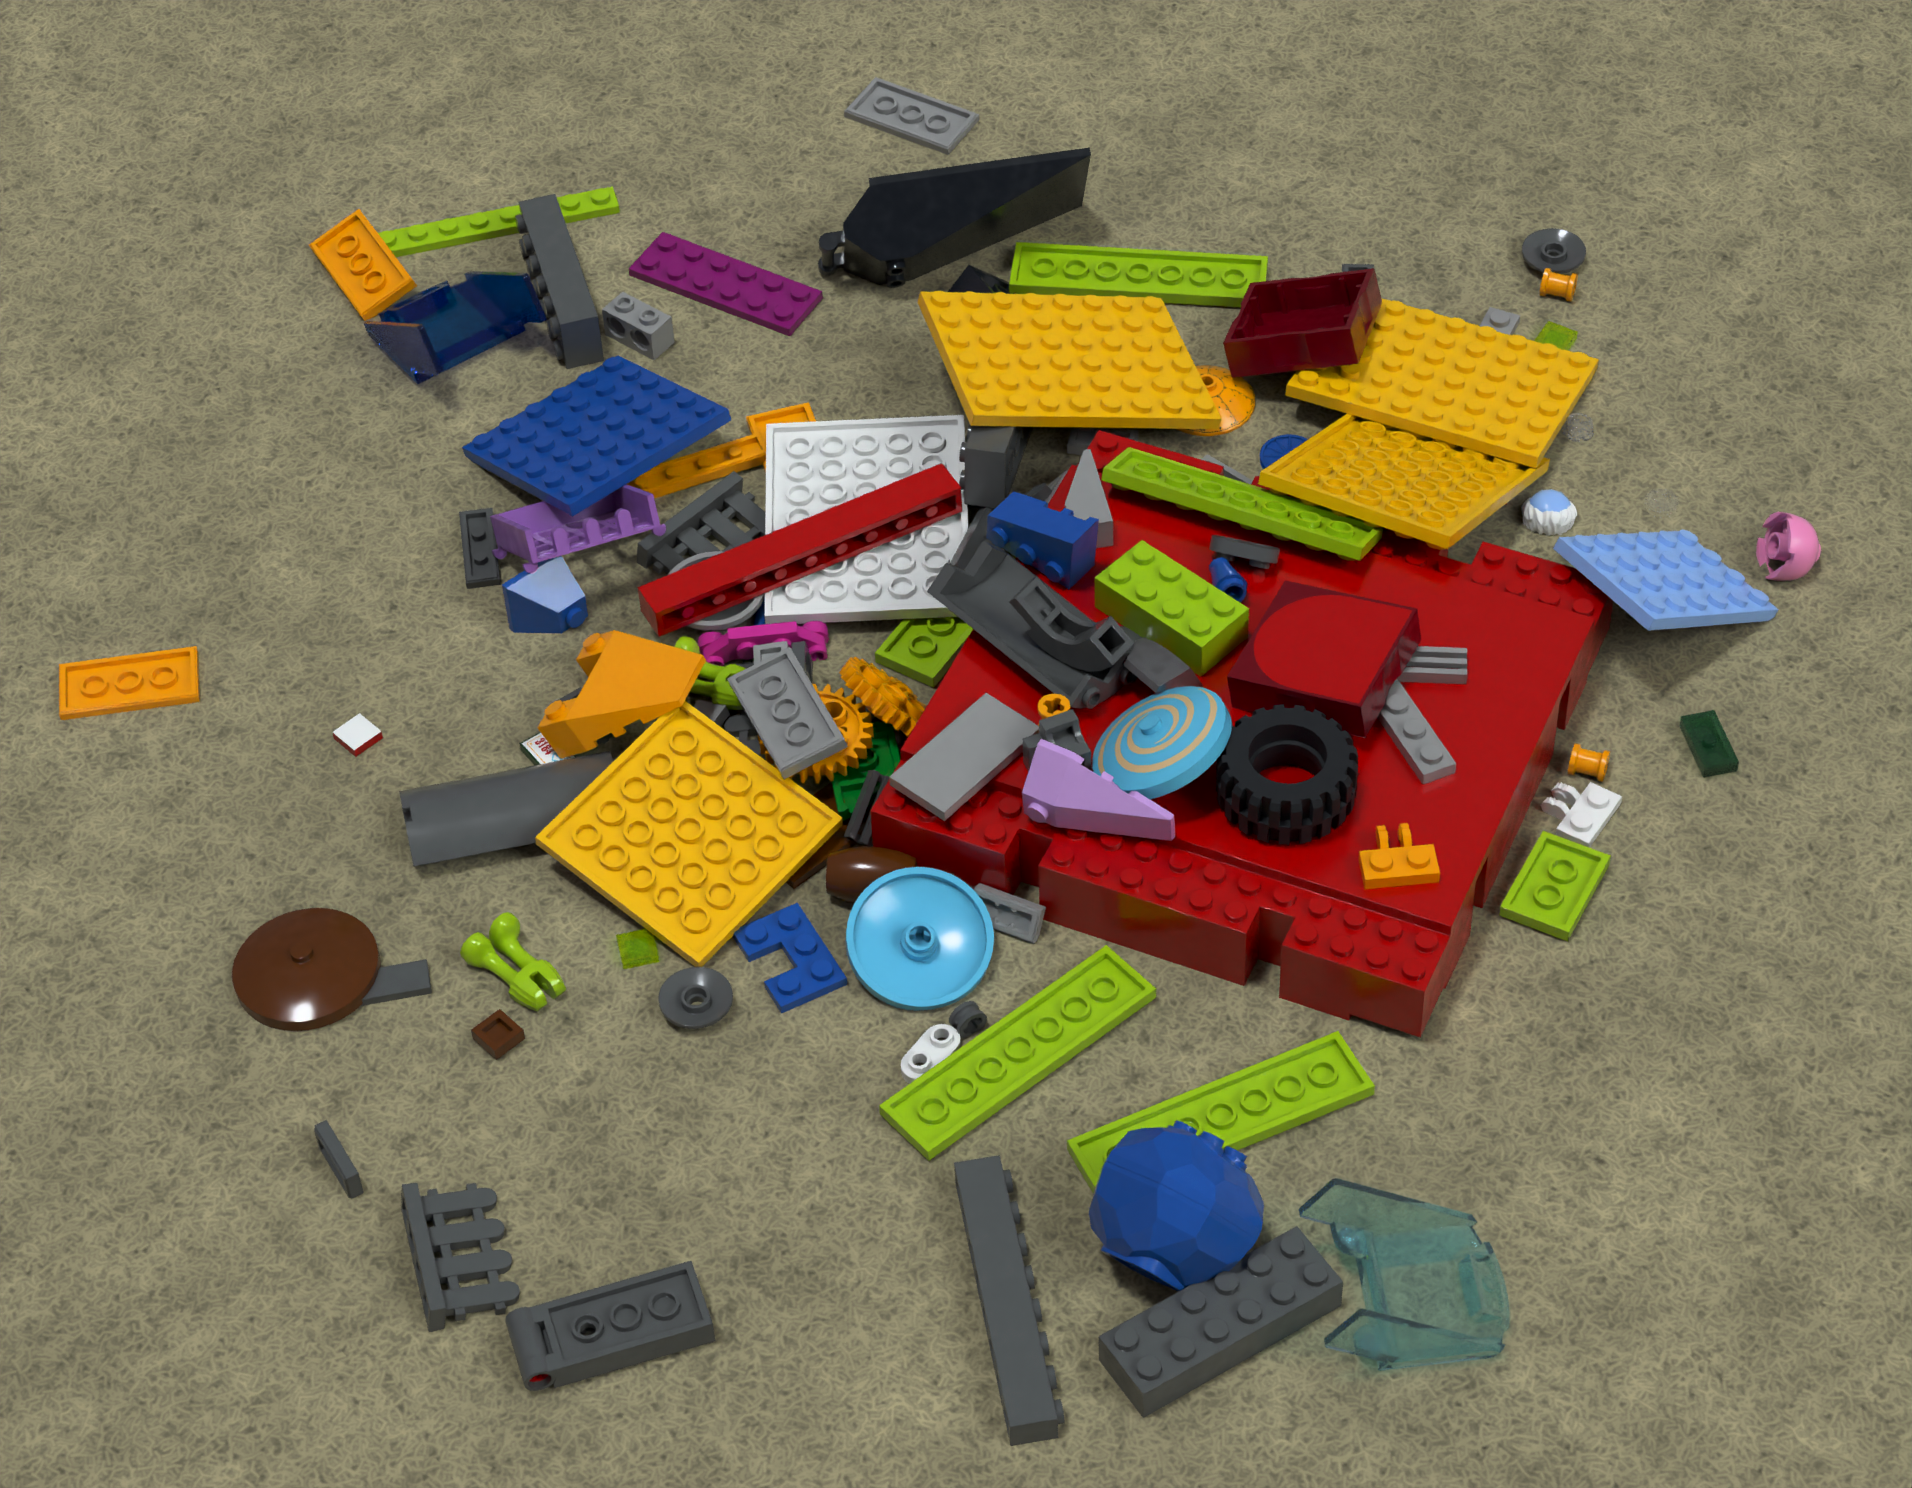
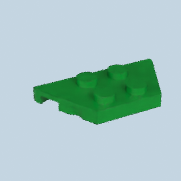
[831,721,900,821]

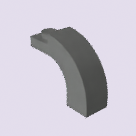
[1009,576,1134,671]

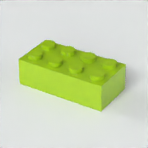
[1095,540,1249,677]

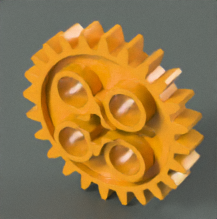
[839,657,926,737]
[758,684,874,784]

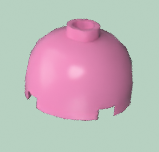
[1756,511,1821,581]

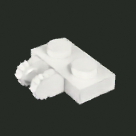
[1540,782,1622,848]

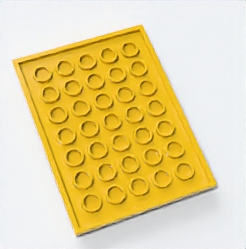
[917,291,1222,429]
[1285,298,1599,468]
[1258,414,1550,550]

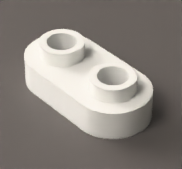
[901,1024,961,1084]

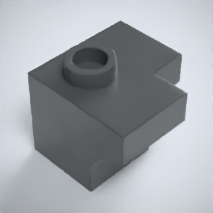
[1023,709,1091,771]

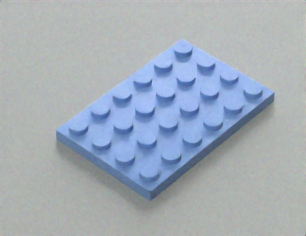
[1553,529,1779,631]

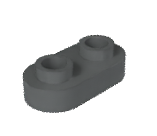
[1209,535,1280,569]

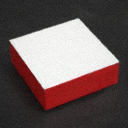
[332,713,383,757]

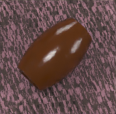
[826,846,918,903]

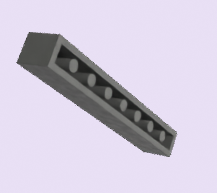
[954,1155,1065,1446]

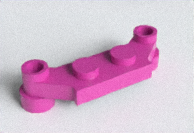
[698,621,829,666]

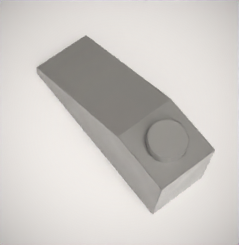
[1065,449,1113,548]

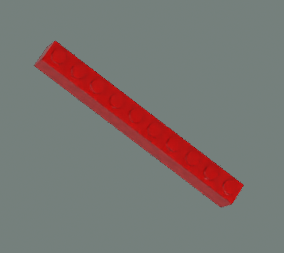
[637,463,962,637]

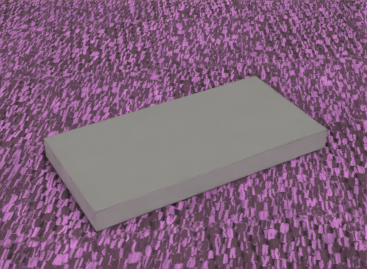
[844,77,979,155]
[727,647,848,779]
[889,693,1039,821]

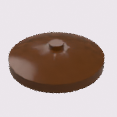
[232,908,381,1031]

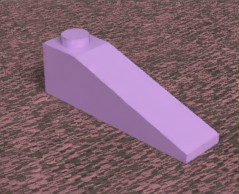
[1022,739,1175,841]

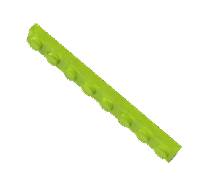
[378,186,620,257]

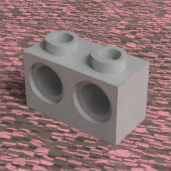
[602,292,675,360]

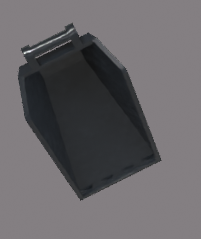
[818,147,1091,288]

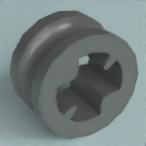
[949,1001,987,1038]

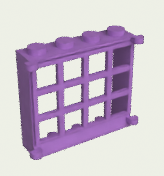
[490,484,666,573]

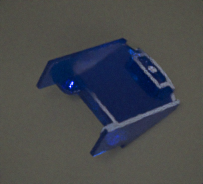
[364,271,547,384]

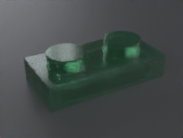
[1679,710,1739,778]

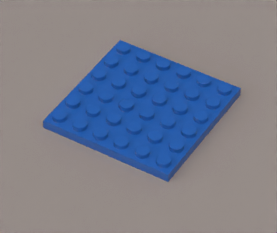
[462,356,731,517]

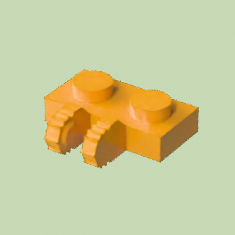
[1359,823,1440,889]

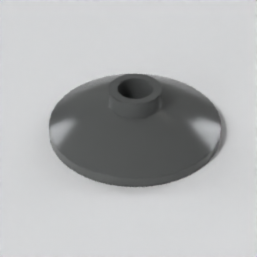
[1522,228,1586,274]
[658,967,733,1029]

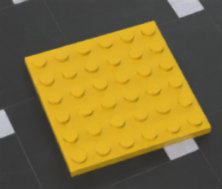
[535,701,843,967]

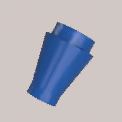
[1209,557,1247,602]

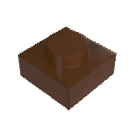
[471,1009,525,1060]

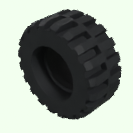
[1216,704,1358,845]

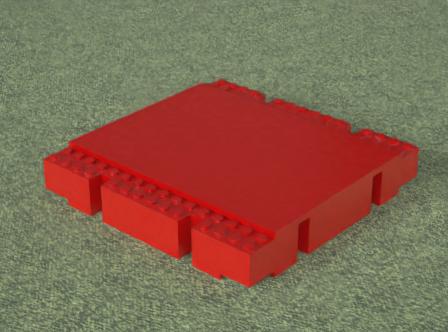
[870,430,1613,1038]

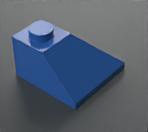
[502,556,588,634]

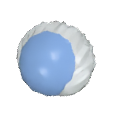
[1521,489,1577,536]

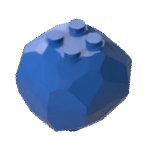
[1089,1120,1264,1292]

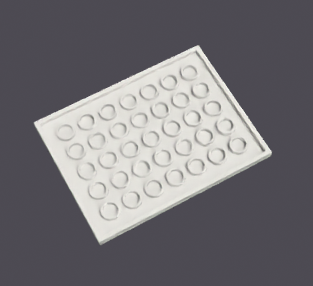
[765,415,968,624]

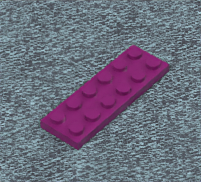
[629,232,823,336]

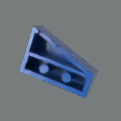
[986,491,1099,590]

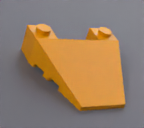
[537,630,706,759]

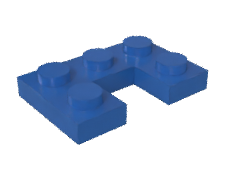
[733,902,847,1013]

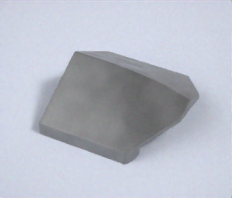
[1124,637,1203,693]

